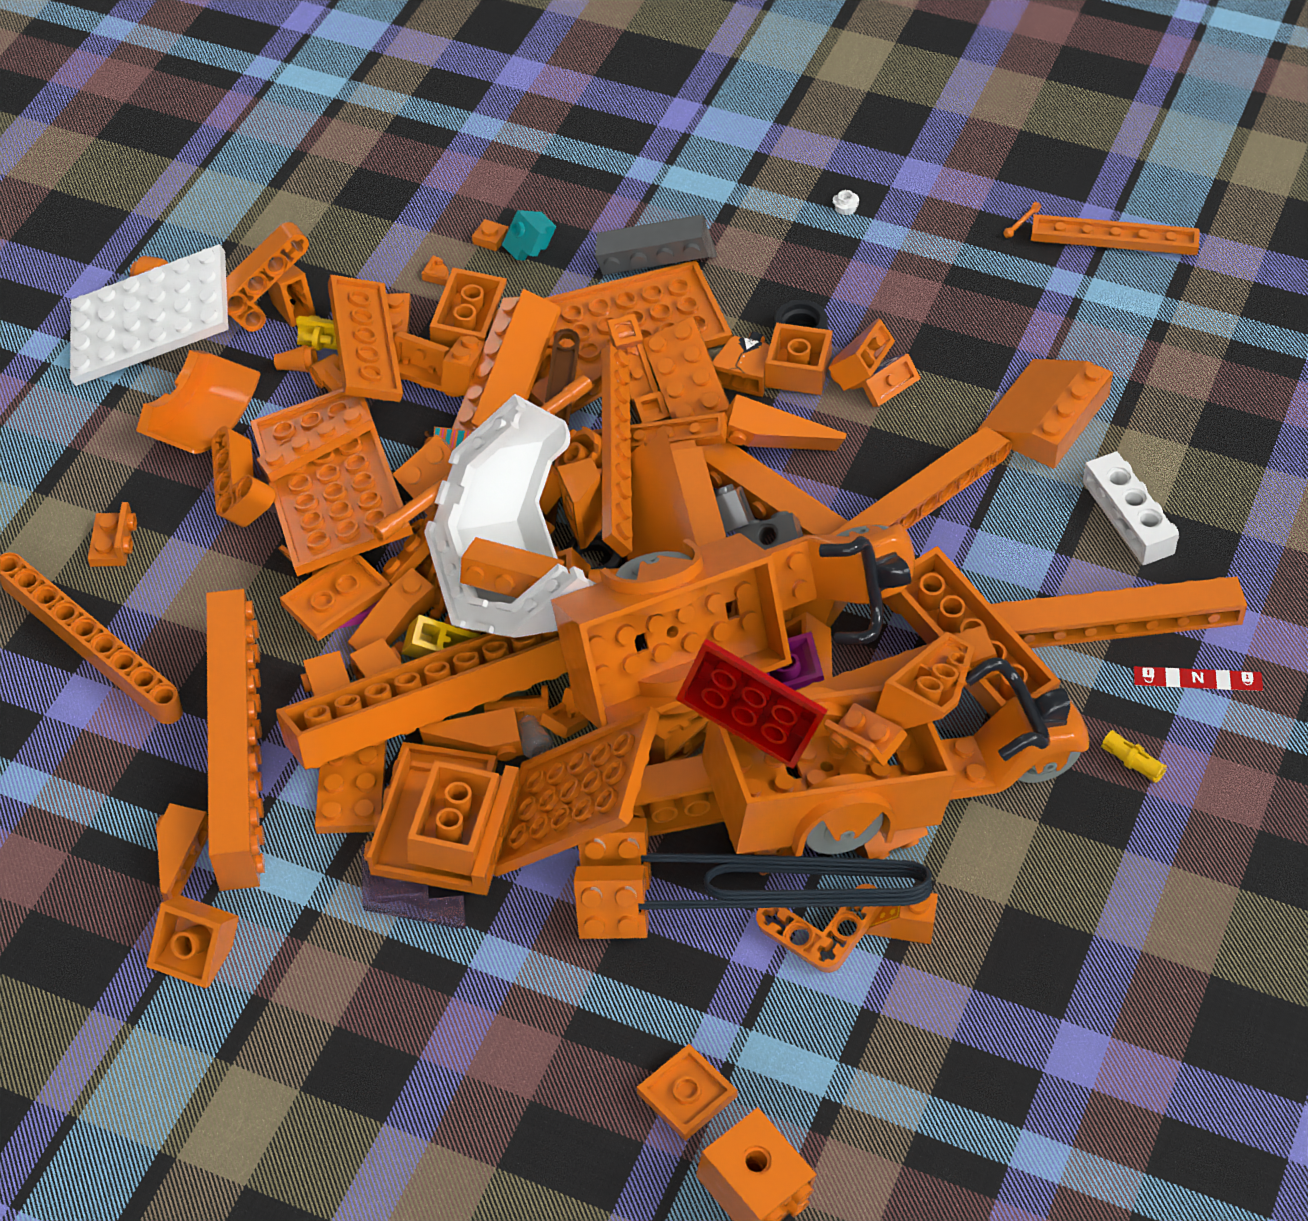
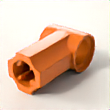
[309,353,343,393]

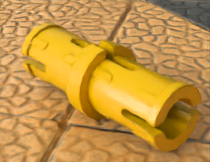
[1101,730,1167,783]

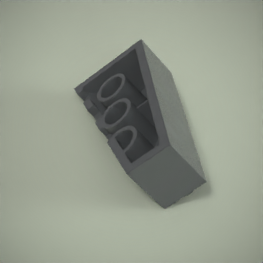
[595,214,717,275]

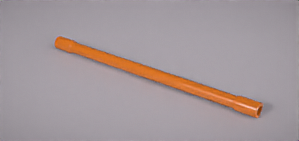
[371,375,592,543]

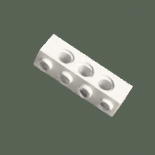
[1083,451,1179,565]

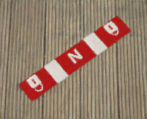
[1134,666,1263,691]

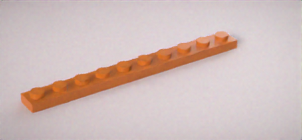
[602,343,633,558]

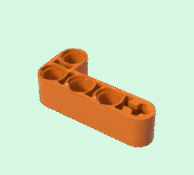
[226,222,309,332]
[211,426,276,527]

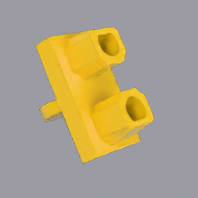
[296,315,337,351]

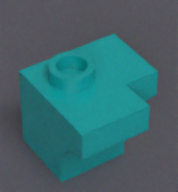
[502,210,556,260]

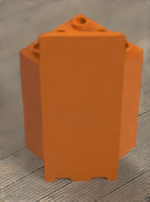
[624,424,726,563]

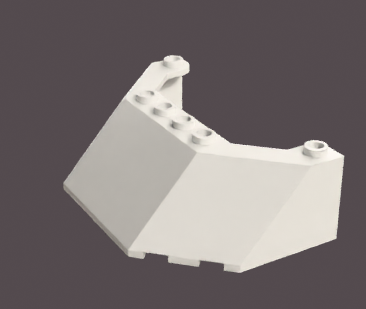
[424,394,597,638]

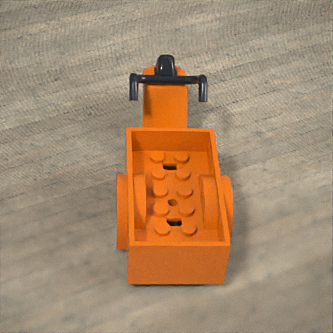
[551,524,915,729]
[702,657,1089,857]

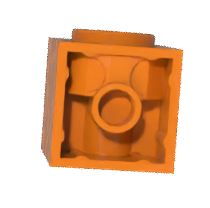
[696,1107,817,1221]

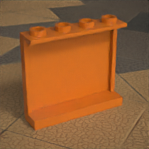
[364,748,521,896]

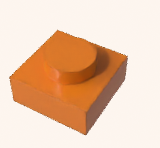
[472,219,509,252]

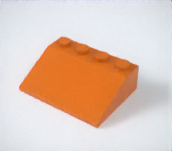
[977,359,1113,469]

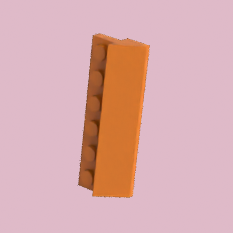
[452,289,562,431]

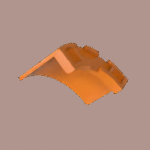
[136,350,260,454]

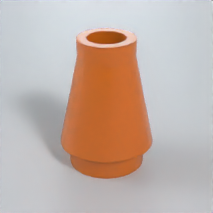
[274,345,318,373]

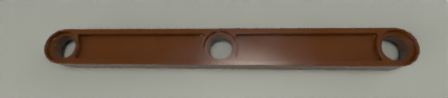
[543,328,580,543]

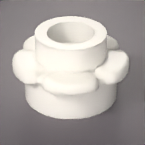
[833,190,859,215]

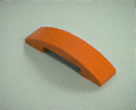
[607,313,670,423]

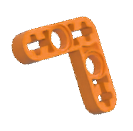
[756,884,883,973]

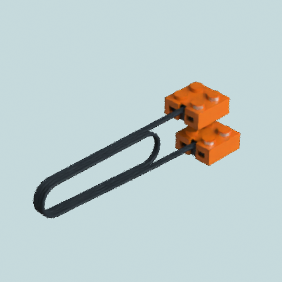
[574,818,932,939]

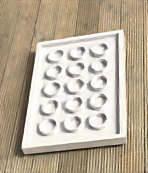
[70,244,228,386]

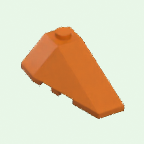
[725,394,847,451]

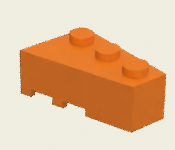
[648,710,709,765]

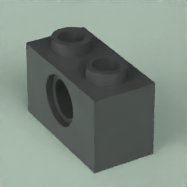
[714,484,755,533]
[734,511,803,550]

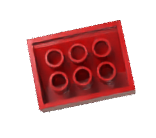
[675,638,828,769]

